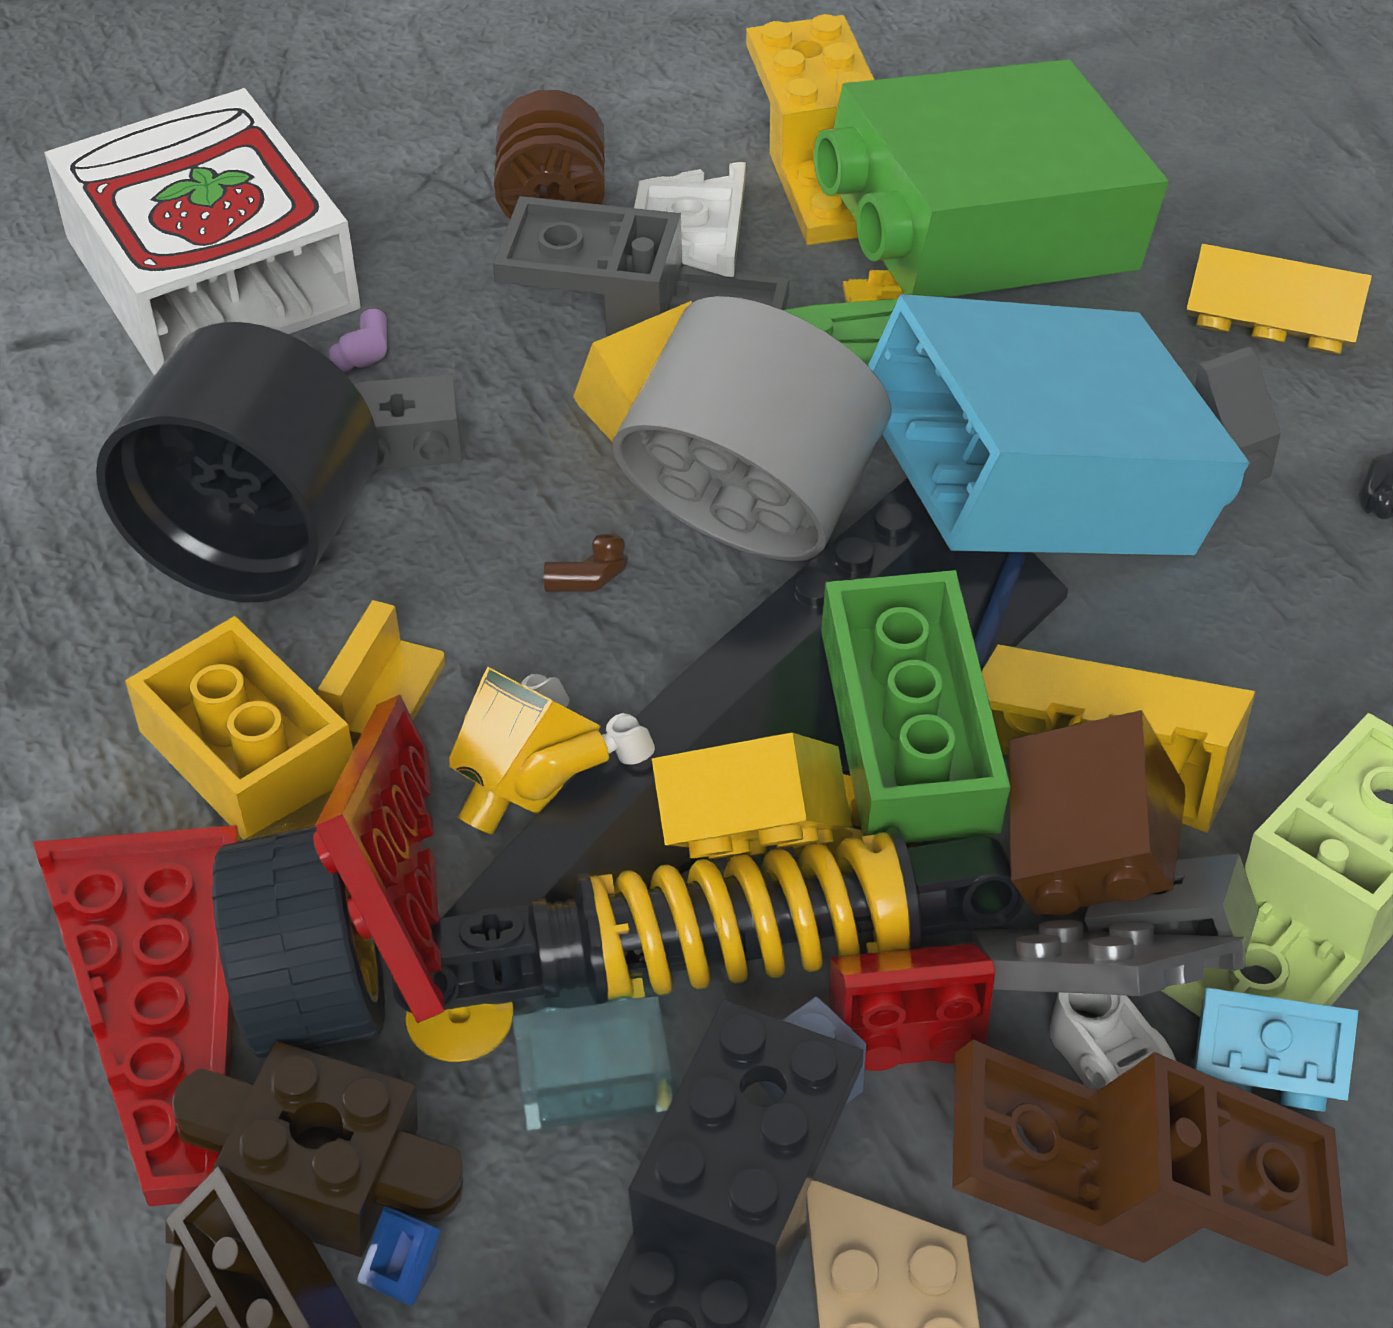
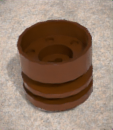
[494,90,605,219]

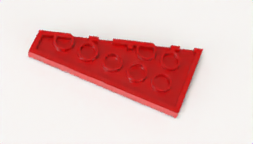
[313,694,445,1023]
[33,825,241,1206]

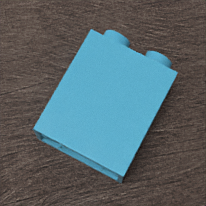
[868,294,1250,555]

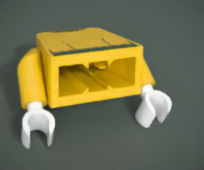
[449,667,655,836]

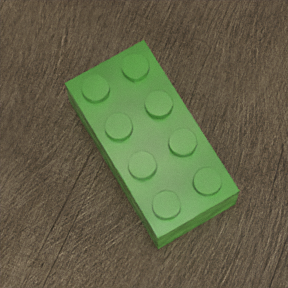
[821,570,1010,843]

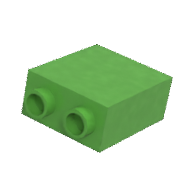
[814,59,1169,297]

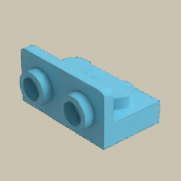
[1191,987,1359,1111]

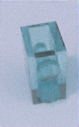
[512,996,672,1131]

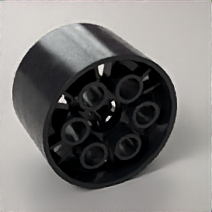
[96,322,378,602]

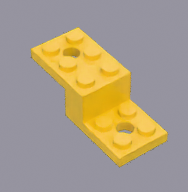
[746,14,874,245]

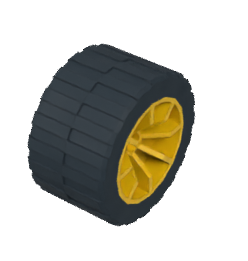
[212,826,385,1060]

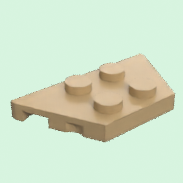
[806,1181,980,1328]

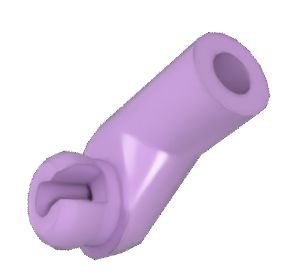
[329,309,387,372]

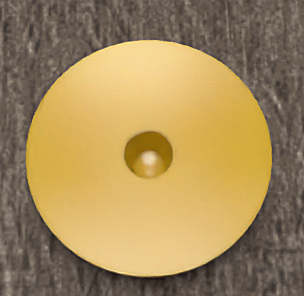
[406,979,513,1062]

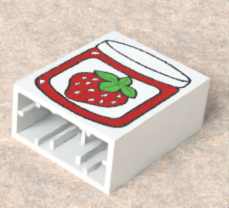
[44,88,361,376]

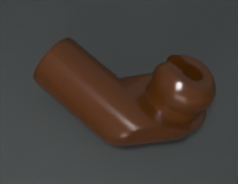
[544,534,628,592]

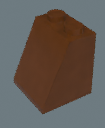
[1009,710,1186,916]

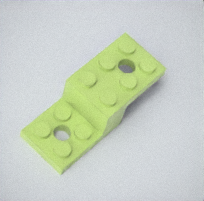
[1161,713,1393,1017]

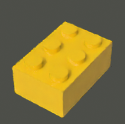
[125,616,353,841]
[652,733,852,860]

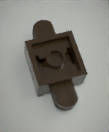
[172,1041,463,1258]

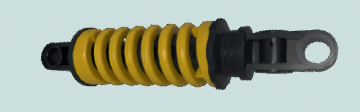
[392,827,1024,1013]

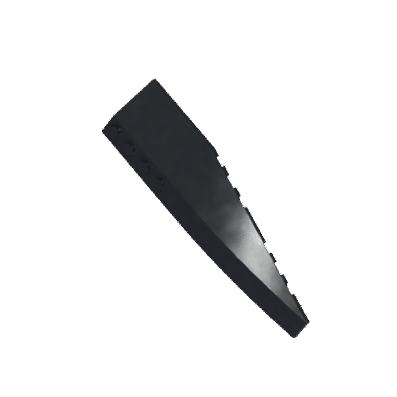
[442,478,1068,979]

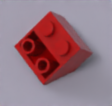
[829,943,995,1071]

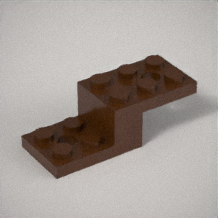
[952,1040,1348,1277]

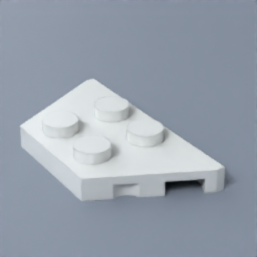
[634,162,746,277]

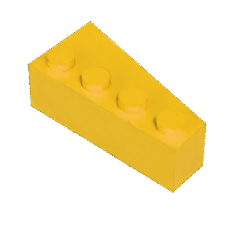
[981,644,1256,833]

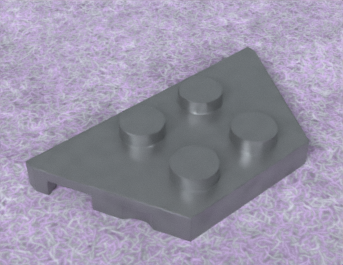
[972,920,1246,996]

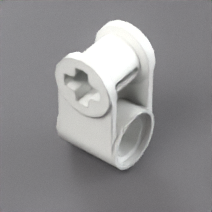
[1050,992,1176,1091]

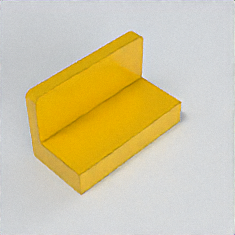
[317,600,446,740]

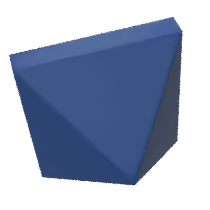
[357,1206,441,1306]

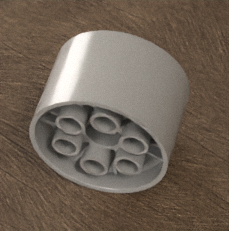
[612,296,892,561]

